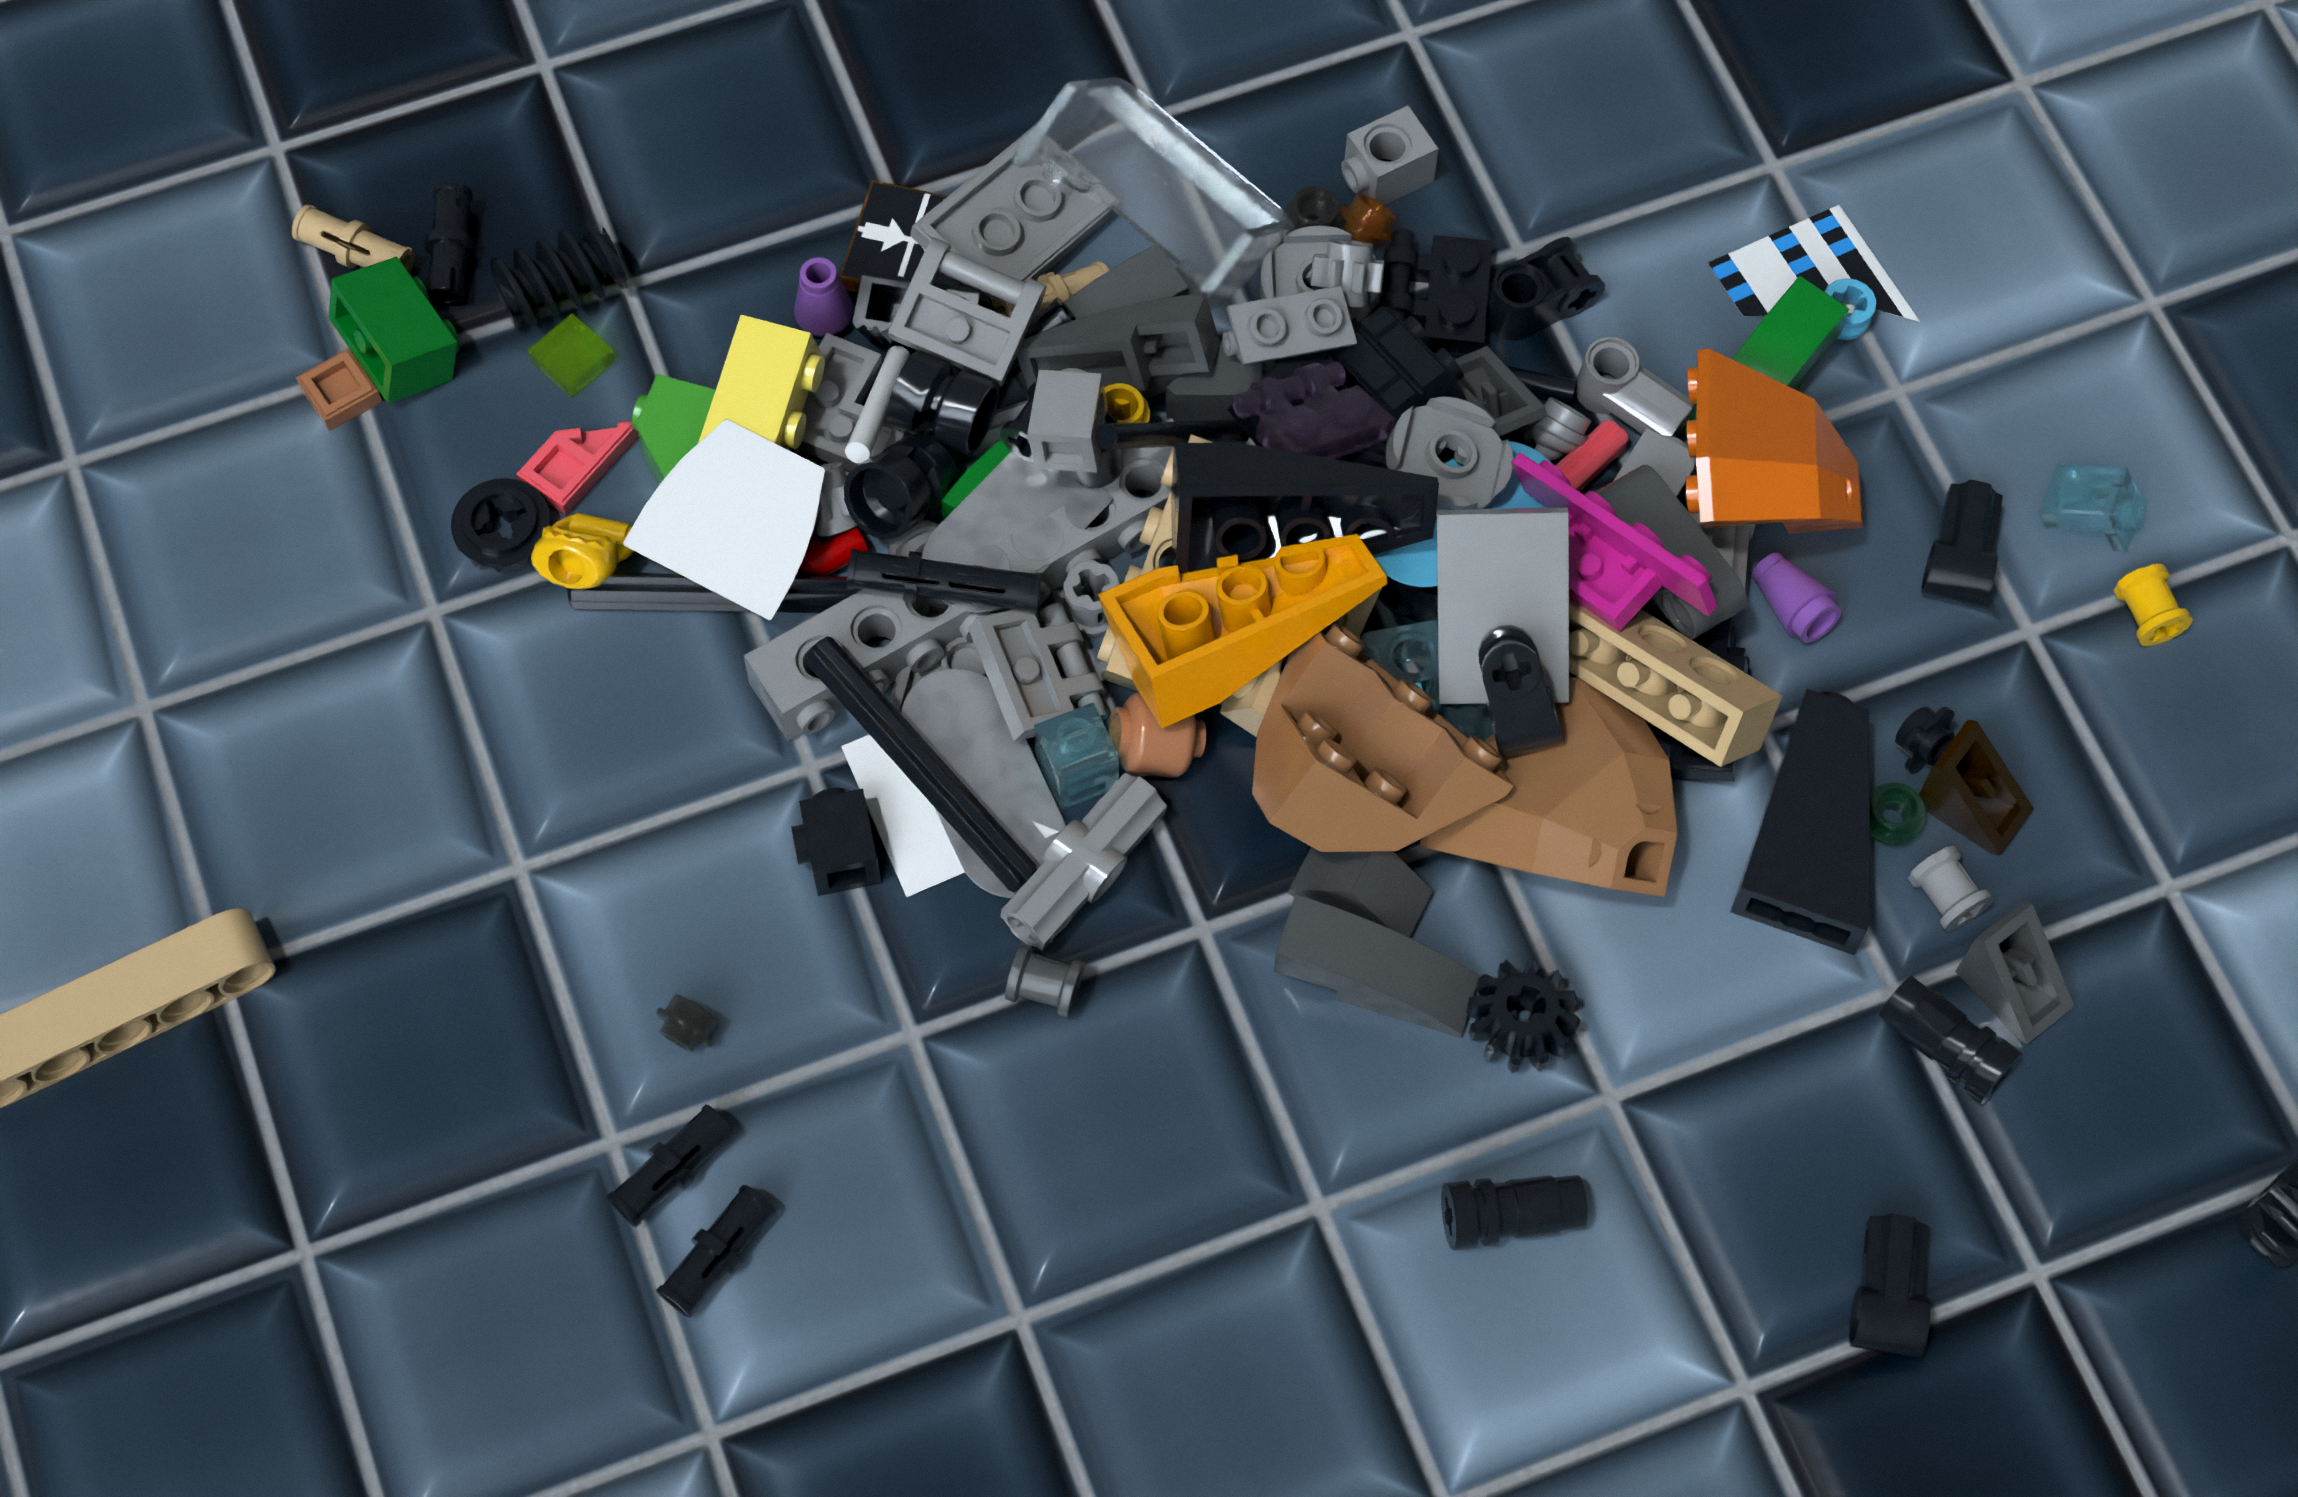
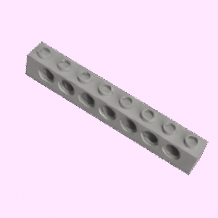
[744,418,1174,741]

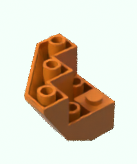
[1686,349,1864,534]

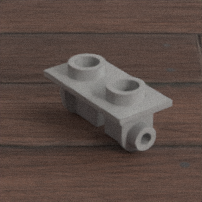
[1222,286,1357,366]

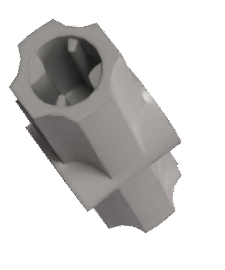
[1000,773,1167,951]

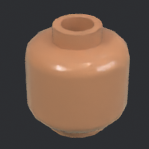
[1108,692,1206,778]

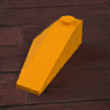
[1098,534,1387,729]

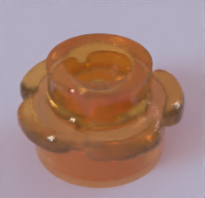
[1341,193,1397,246]

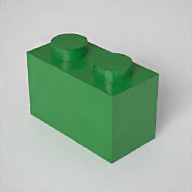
[328,256,460,404]

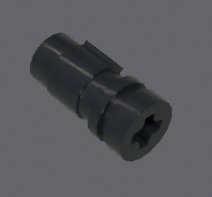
[1879,975,2023,1105]
[1441,1175,1588,1250]

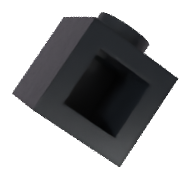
[791,788,881,896]

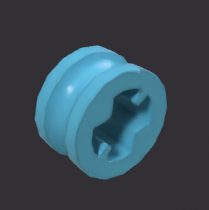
[1824,278,1876,340]

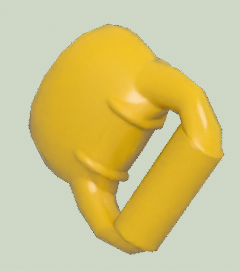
[531,513,635,590]

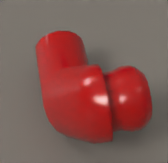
[798,527,869,576]

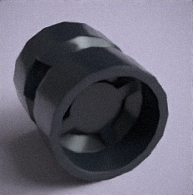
[887,350,1000,457]
[844,434,958,539]

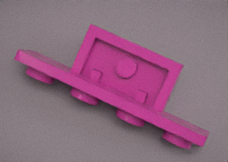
[1511,453,1718,632]

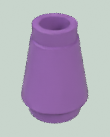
[794,257,854,338]
[1752,552,1842,643]

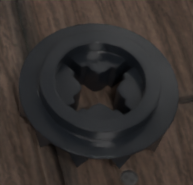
[451,478,552,573]

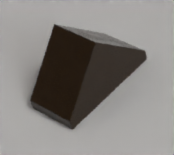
[1914,720,2034,855]

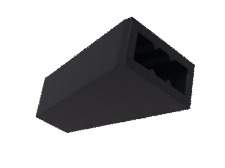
[1730,689,1871,955]

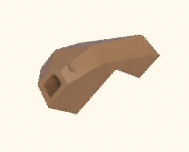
[1252,622,1514,852]
[1420,677,1678,897]

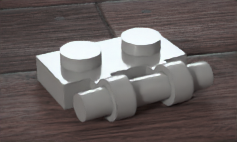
[968,603,1108,742]

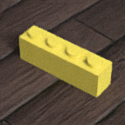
[698,315,825,451]

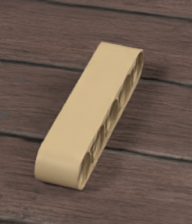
[0,908,276,1108]

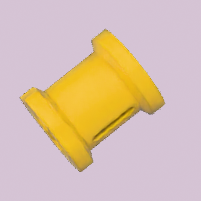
[2113,563,2193,646]

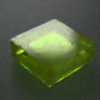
[527,313,615,397]

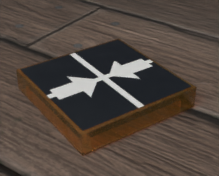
[839,180,964,292]

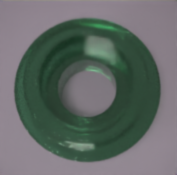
[1869,783,1927,846]

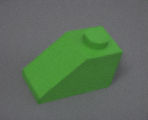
[632,374,716,485]

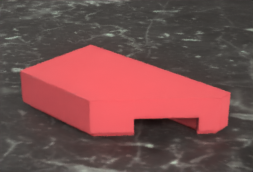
[516,421,638,516]

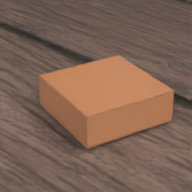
[295,348,382,432]

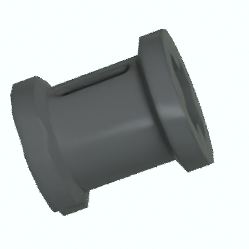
[1005,943,1085,1018]

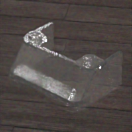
[1011,77,1295,310]

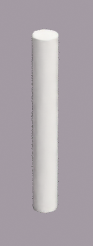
[845,346,910,463]

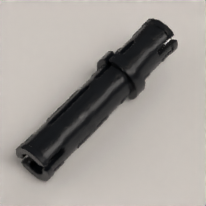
[847,548,1042,613]

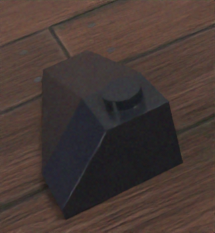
[1171,443,1439,573]

